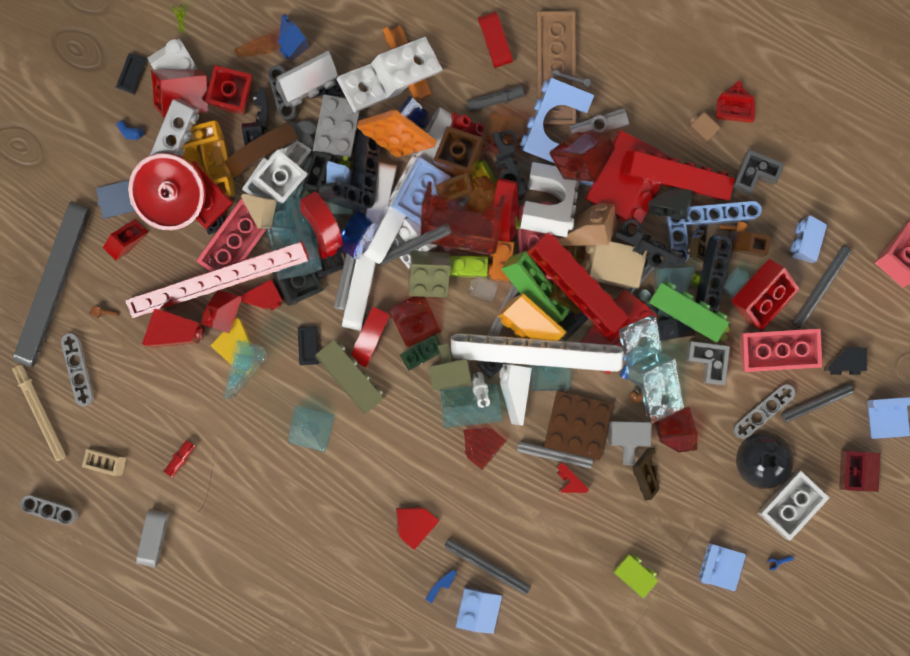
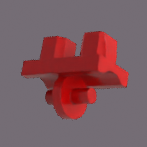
[449,113,484,137]

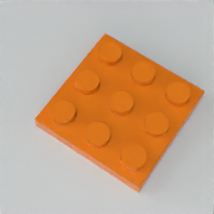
[357,110,437,157]

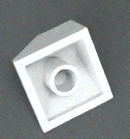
[252,150,308,204]

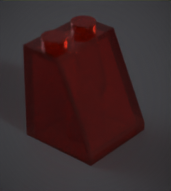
[549,132,615,183]

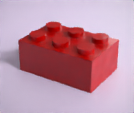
[731,259,800,331]

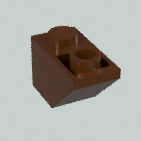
[728,231,771,258]

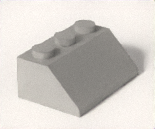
[276,51,338,107]

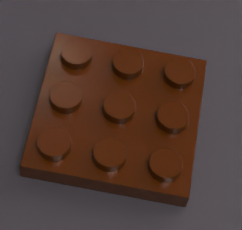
[543,391,613,460]

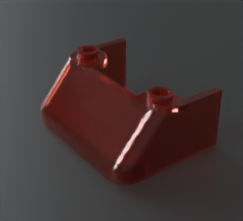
[421,181,505,255]

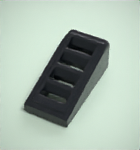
[310,247,348,279]

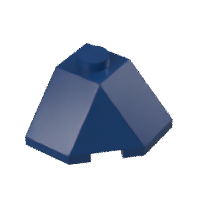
[278,14,310,61]

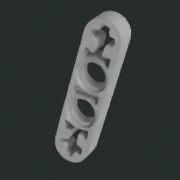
[61,333,94,406]
[733,384,795,439]

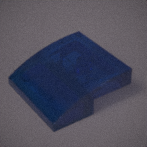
[340,211,376,259]

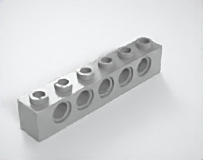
[130,98,199,205]

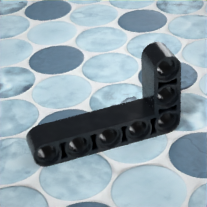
[319,128,381,211]

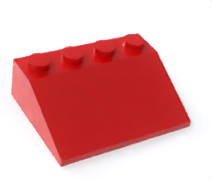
[585,130,670,227]

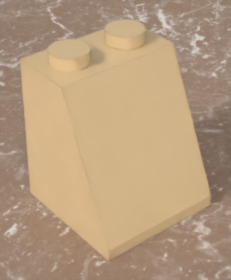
[582,242,647,288]

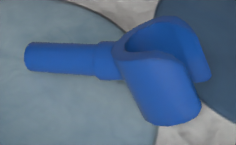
[767,556,794,570]

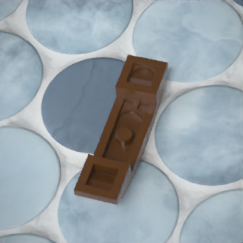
[224,123,300,179]

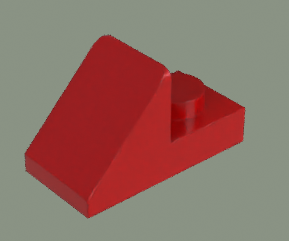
[556,462,589,493]

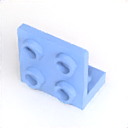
[867,397,910,439]
[698,543,746,591]

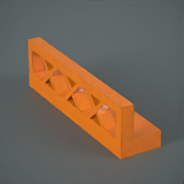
[383,26,432,103]

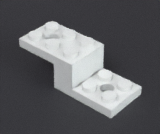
[337,37,443,113]

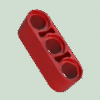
[478,11,513,68]

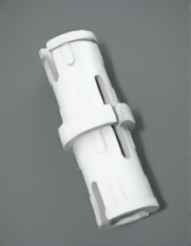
[471,372,490,408]

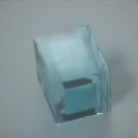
[723,268,750,299]

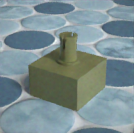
[428,344,472,391]

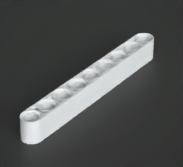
[362,107,452,264]
[342,162,397,331]
[451,334,623,371]

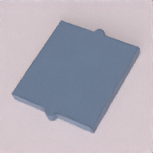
[96,180,135,219]

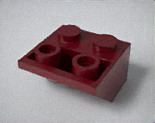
[839,451,880,492]

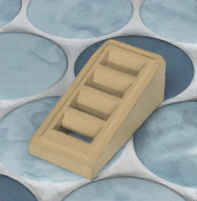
[82,448,126,476]

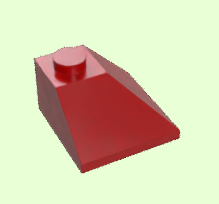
[200,290,242,333]

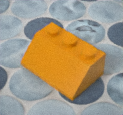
[497,294,566,341]

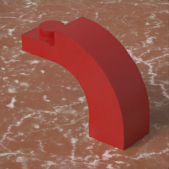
[300,191,343,260]

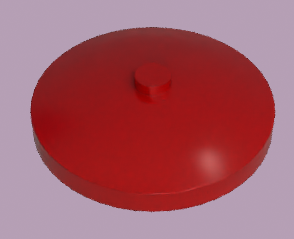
[129,153,206,230]

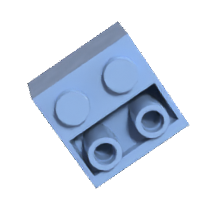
[789,216,827,263]

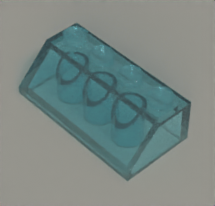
[266,194,322,280]

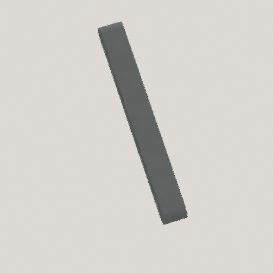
[13,201,90,368]

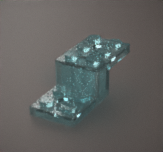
[619,315,684,424]

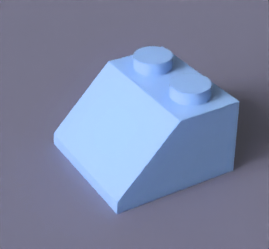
[456,587,502,634]

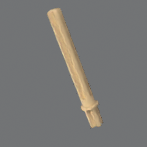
[12,365,66,461]

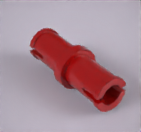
[163,440,196,478]

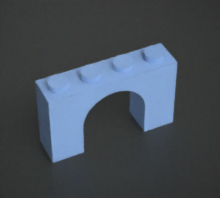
[520,78,594,167]

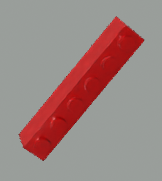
[621,148,735,201]
[527,232,629,337]

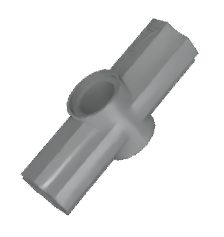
[570,109,629,142]

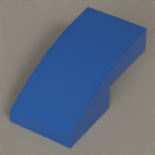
[425,569,457,603]

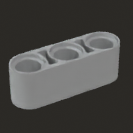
[20,495,79,525]
[136,509,169,568]

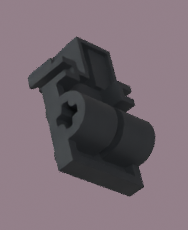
[492,130,528,200]
[615,220,687,269]

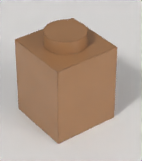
[688,112,720,145]

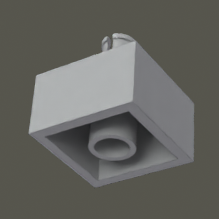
[608,422,651,465]

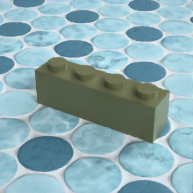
[315,340,384,415]

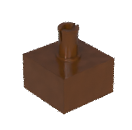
[433,126,485,180]

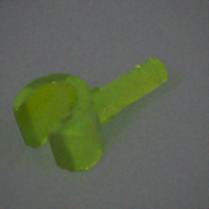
[172,4,185,33]

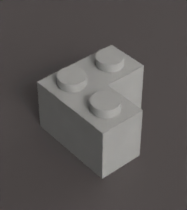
[686,341,730,386]

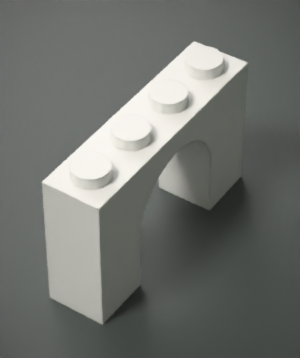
[520,162,580,237]

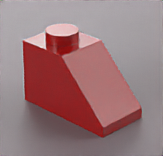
[102,219,149,261]
[241,279,284,311]

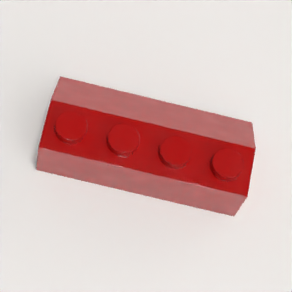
[579,289,658,375]

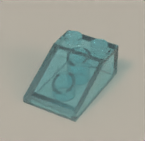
[223,340,267,400]

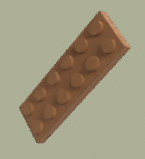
[537,11,576,125]

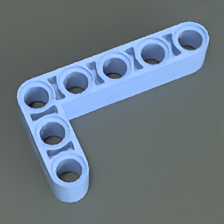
[666,201,762,262]

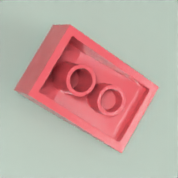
[875,219,910,288]

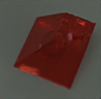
[652,407,698,453]

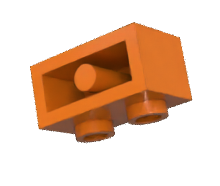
[487,240,514,283]

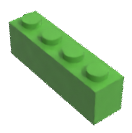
[501,251,569,323]
[649,281,729,342]

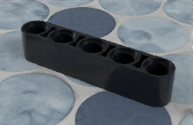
[695,235,732,313]

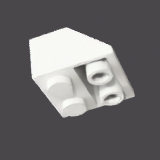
[391,218,442,269]

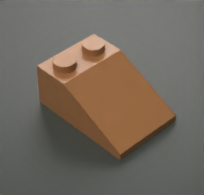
[555,203,618,246]

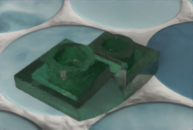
[400,335,441,371]

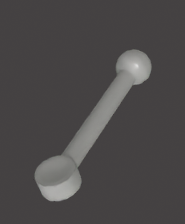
[552,70,591,87]

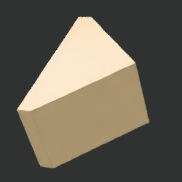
[241,194,277,229]

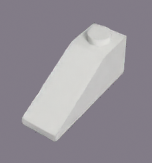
[499,364,532,426]

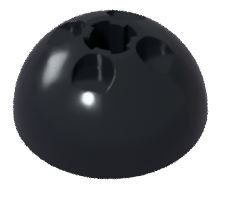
[736,432,794,489]

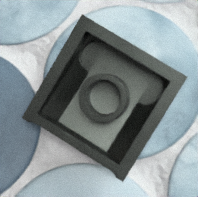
[272,260,324,307]

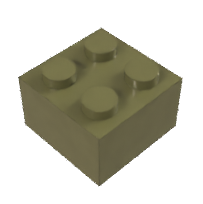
[408,251,450,298]

